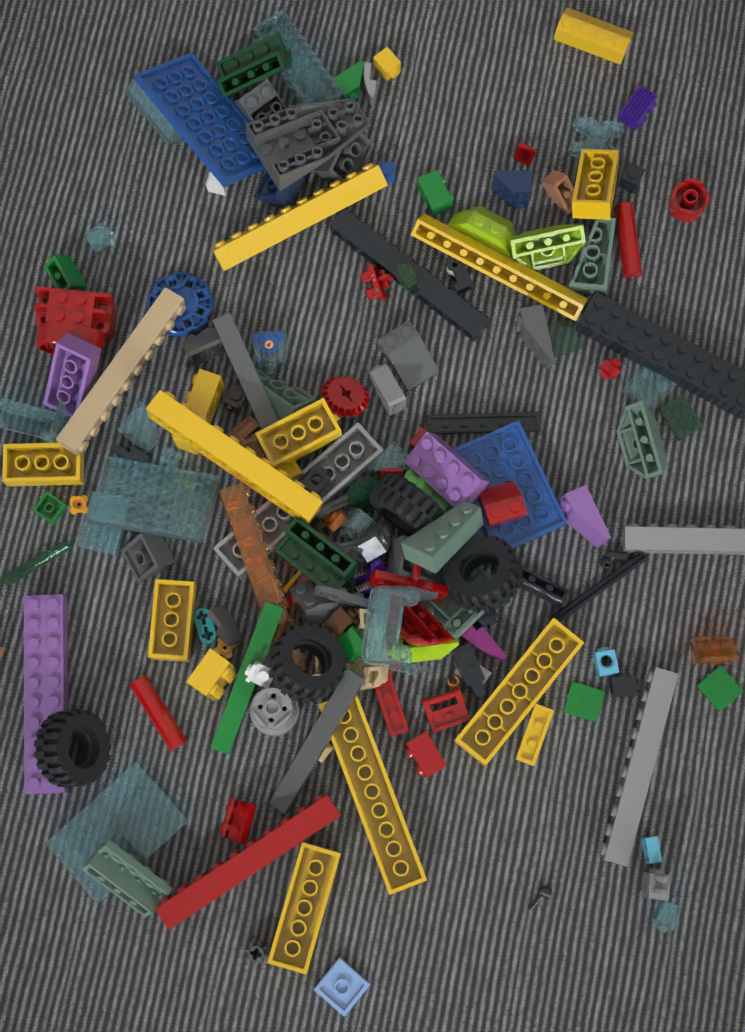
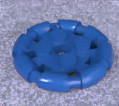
[147,272,214,337]

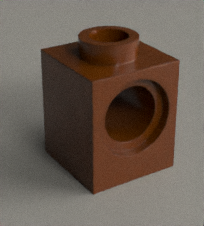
[325,606,360,637]

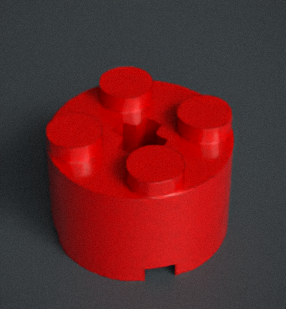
[668,179,710,222]

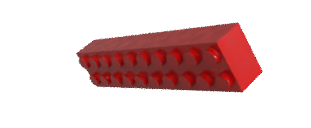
[155,794,341,930]

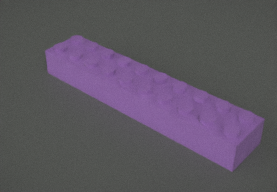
[24,594,69,794]

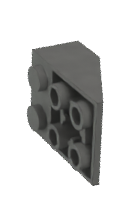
[234,79,286,122]

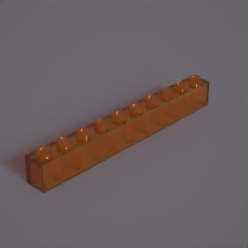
[219,483,307,671]

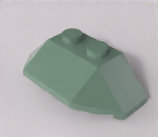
[616,400,666,479]

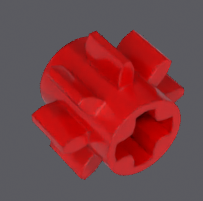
[599,357,622,380]

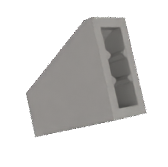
[370,364,406,416]

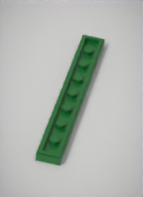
[210,601,284,755]

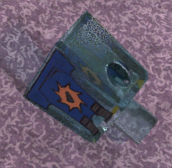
[250,330,287,376]

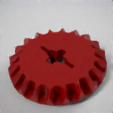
[321,375,370,417]

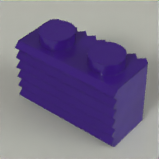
[617,85,658,131]

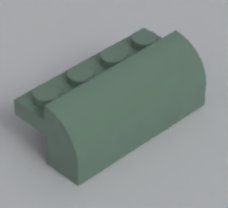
[82,839,173,917]

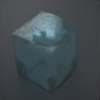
[84,222,115,255]
[652,899,682,932]

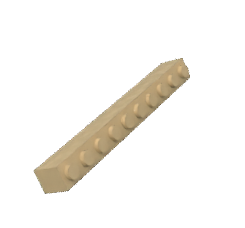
[56,287,186,456]

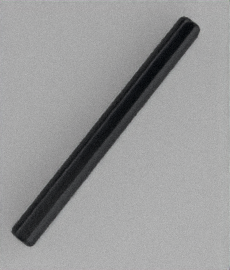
[551,552,648,622]

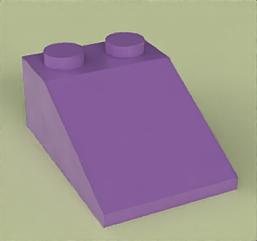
[558,485,611,548]

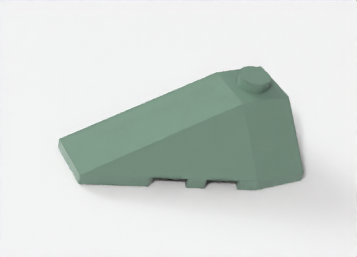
[255,368,317,421]

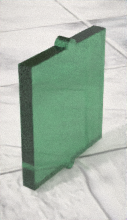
[548,318,584,358]

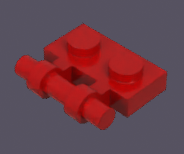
[219,797,257,844]

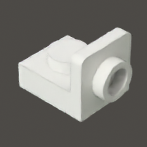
[245,660,273,688]

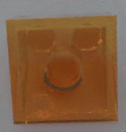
[690,635,740,665]

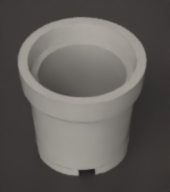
[250,685,301,736]

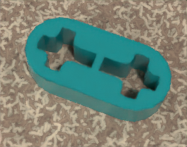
[194,608,217,645]

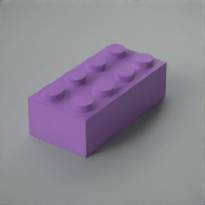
[43,333,102,417]
[404,432,489,508]

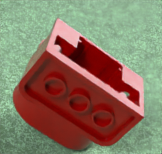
[34,286,118,357]

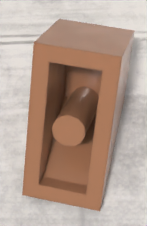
[541,170,574,215]

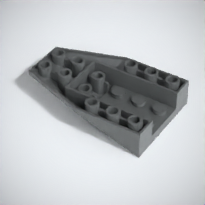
[246,98,371,191]

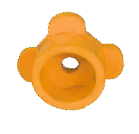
[70,495,89,515]
[214,637,236,659]

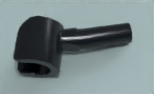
[529,886,553,911]

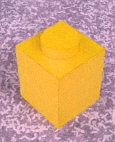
[373,47,401,81]

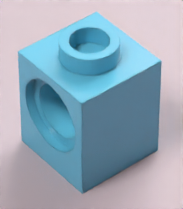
[593,647,619,678]

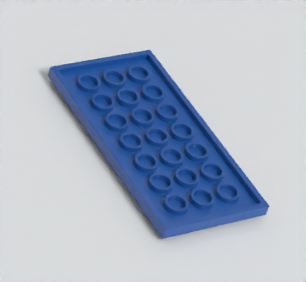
[134,52,265,187]

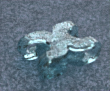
[568,117,626,161]

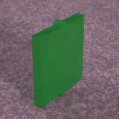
[697,665,744,712]
[563,681,605,722]

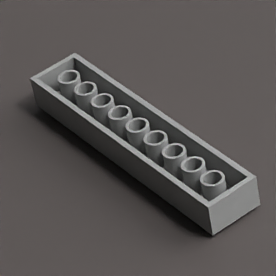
[213,423,384,580]

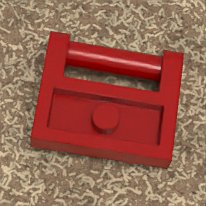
[422,686,470,733]

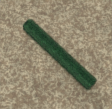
[2,539,72,586]

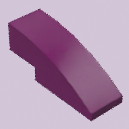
[460,626,507,661]

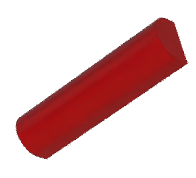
[614,202,642,278]
[130,675,188,752]

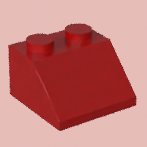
[478,481,528,528]

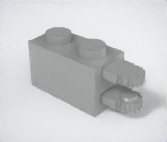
[641,868,671,900]

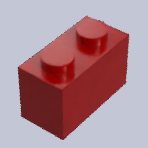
[404,731,447,778]

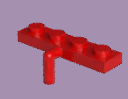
[369,563,449,601]

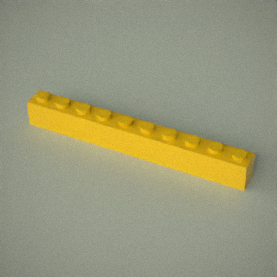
[212,163,388,271]
[411,213,588,321]

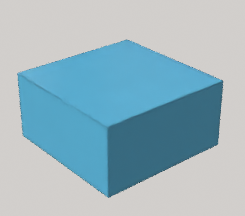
[641,836,662,864]

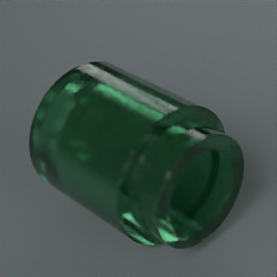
[394,262,420,292]

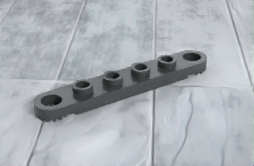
[314,585,389,616]

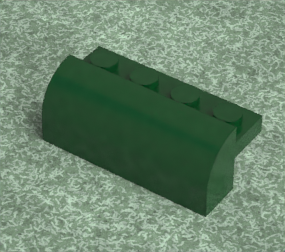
[216,32,292,98]
[274,516,358,589]

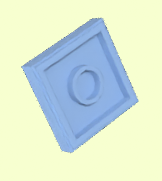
[314,957,370,1017]

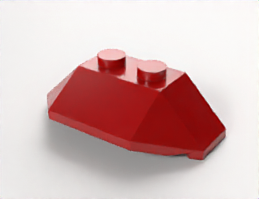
[385,592,453,647]

